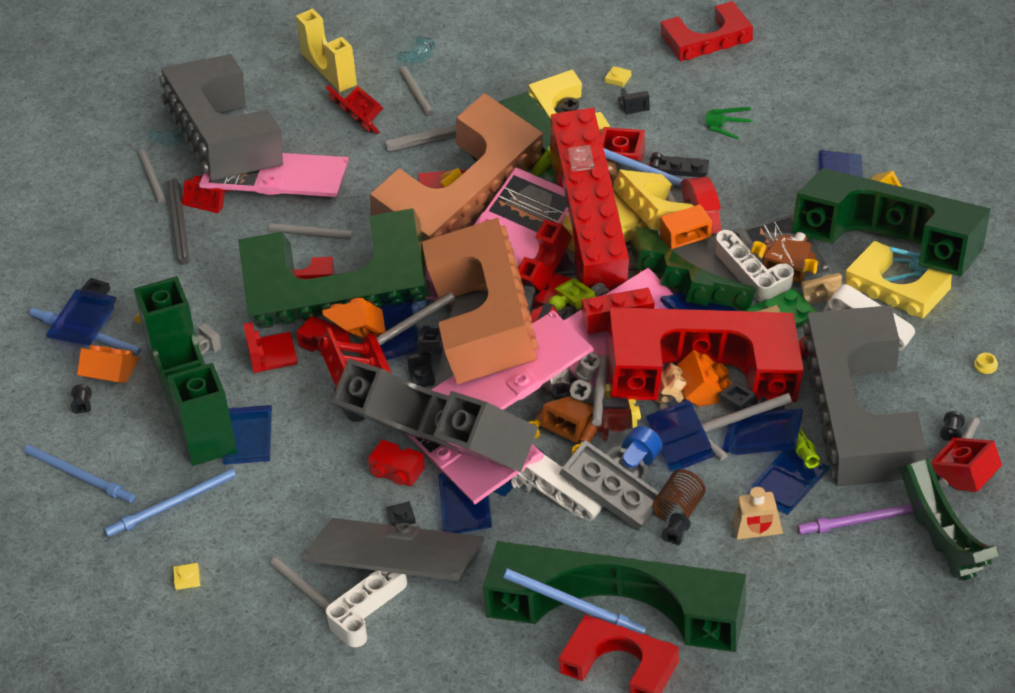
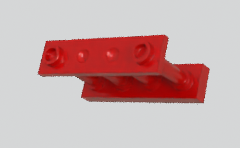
[318,327,392,389]

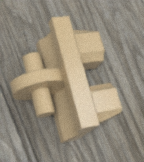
[801,273,842,304]
[655,363,687,403]

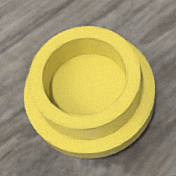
[974,353,998,374]

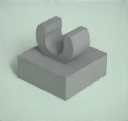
[196,324,222,354]

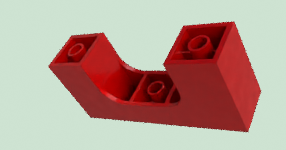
[550,107,629,291]
[605,307,804,403]

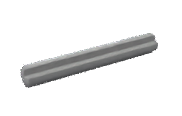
[385,124,456,152]

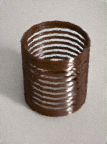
[653,469,706,521]

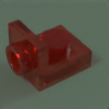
[598,409,632,441]

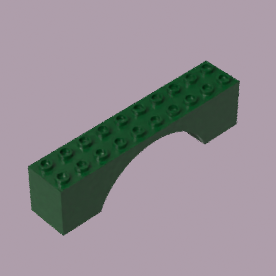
[483,541,746,652]

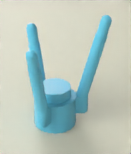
[885,247,928,282]

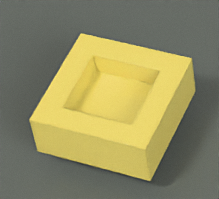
[605,66,632,87]
[173,563,200,590]

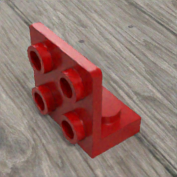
[182,173,231,213]
[243,322,298,373]

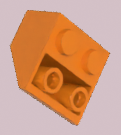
[660,204,712,249]
[322,298,385,339]
[77,345,140,383]
[677,350,732,407]

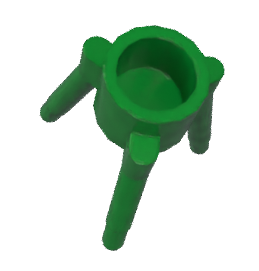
[705,107,753,139]

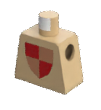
[732,487,783,540]

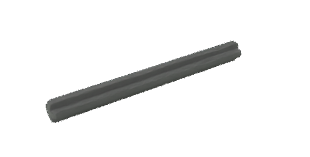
[167,178,190,264]

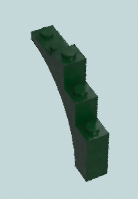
[630,226,755,309]
[899,458,999,581]

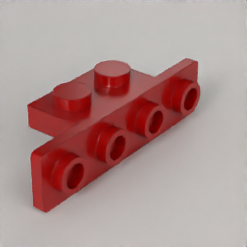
[325,85,384,134]

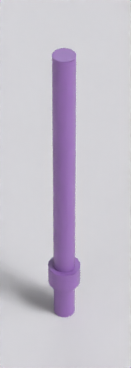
[797,504,914,534]

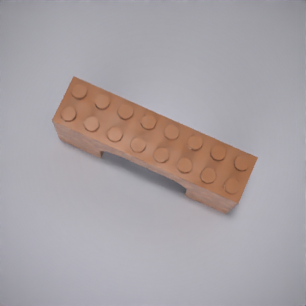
[370,93,543,241]
[422,217,539,385]

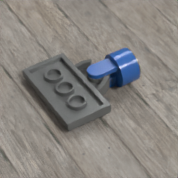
[559,426,662,531]

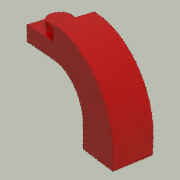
[680,177,722,235]

